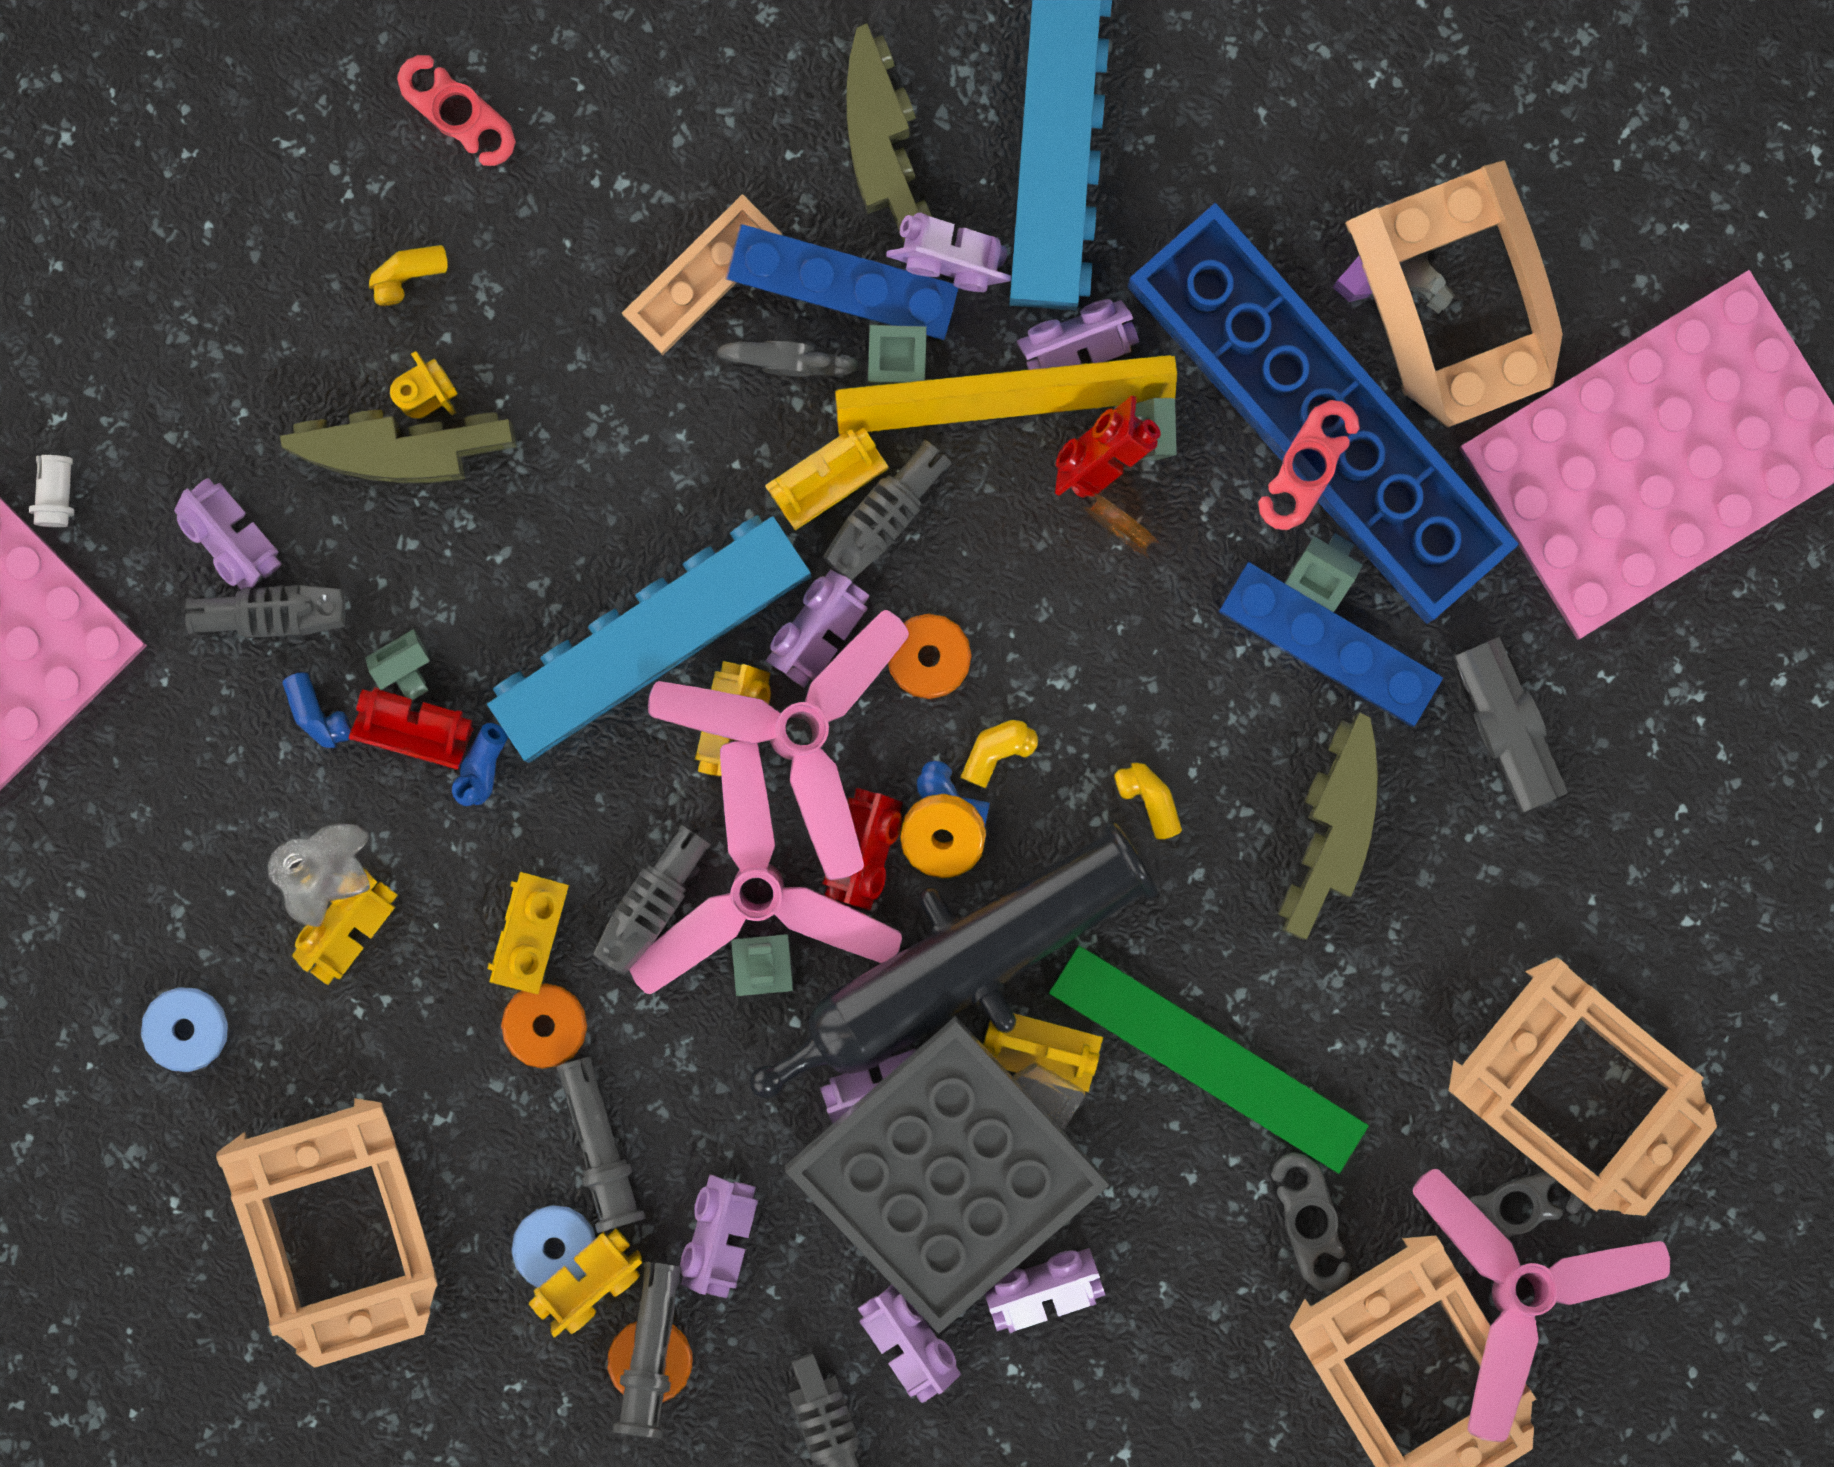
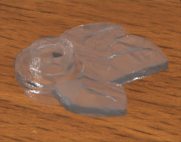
[268,824,370,927]

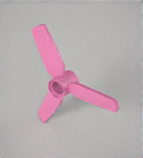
[648,610,909,880]
[629,740,902,994]
[1413,1169,1670,1442]

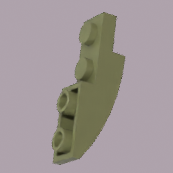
[847,24,932,243]
[280,410,517,483]
[1278,713,1378,940]

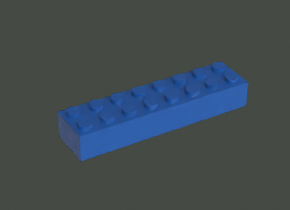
[1127,203,1519,624]

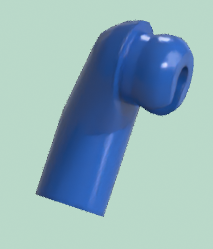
[282,672,352,748]
[452,723,508,807]
[917,761,990,826]

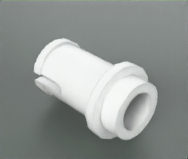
[29,455,74,527]

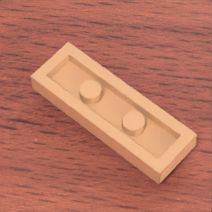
[622,194,783,355]

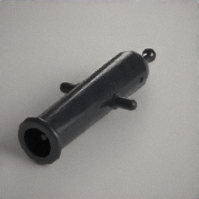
[750,822,1158,1099]

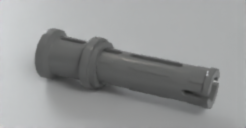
[556,1056,646,1233]
[612,1262,681,1440]

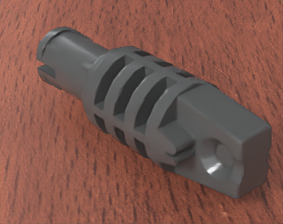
[823,440,952,580]
[185,585,346,638]
[594,825,711,975]
[788,1353,860,1467]

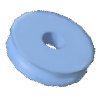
[141,987,228,1072]
[512,1205,596,1287]

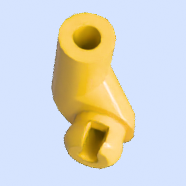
[369,245,447,306]
[960,720,1038,788]
[1114,763,1182,839]

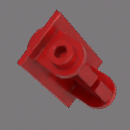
[1055,395,1161,498]
[349,687,473,770]
[822,788,903,910]

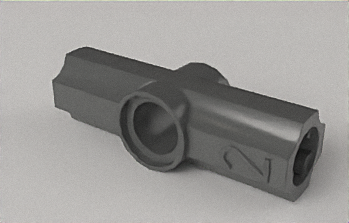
[1453,637,1568,813]

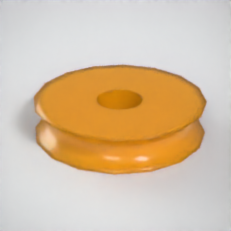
[900,794,986,878]

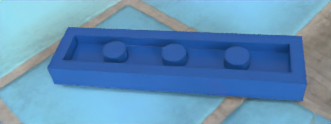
[725,224,959,340]
[1218,562,1443,727]

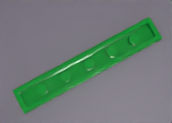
[1049,945,1369,1174]

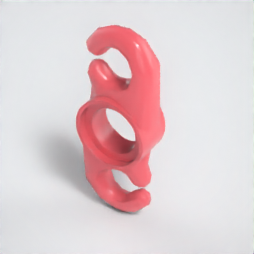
[397,55,516,166]
[1258,400,1360,530]

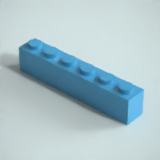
[1009,0,1112,311]
[487,515,812,763]

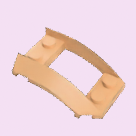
[1345,160,1563,428]
[1448,957,1717,1216]
[216,1098,437,1368]
[1290,1236,1536,1467]

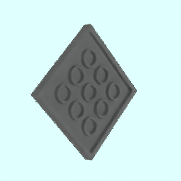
[785,1016,1110,1334]

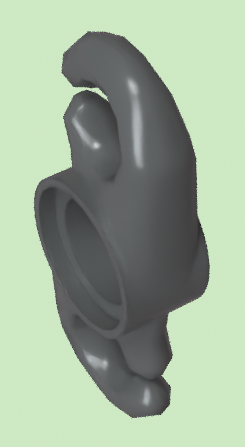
[717,341,859,377]
[1271,1152,1352,1292]
[1470,1171,1584,1238]

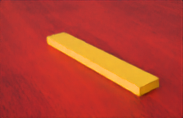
[835,355,1177,435]

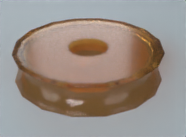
[1083,493,1160,558]

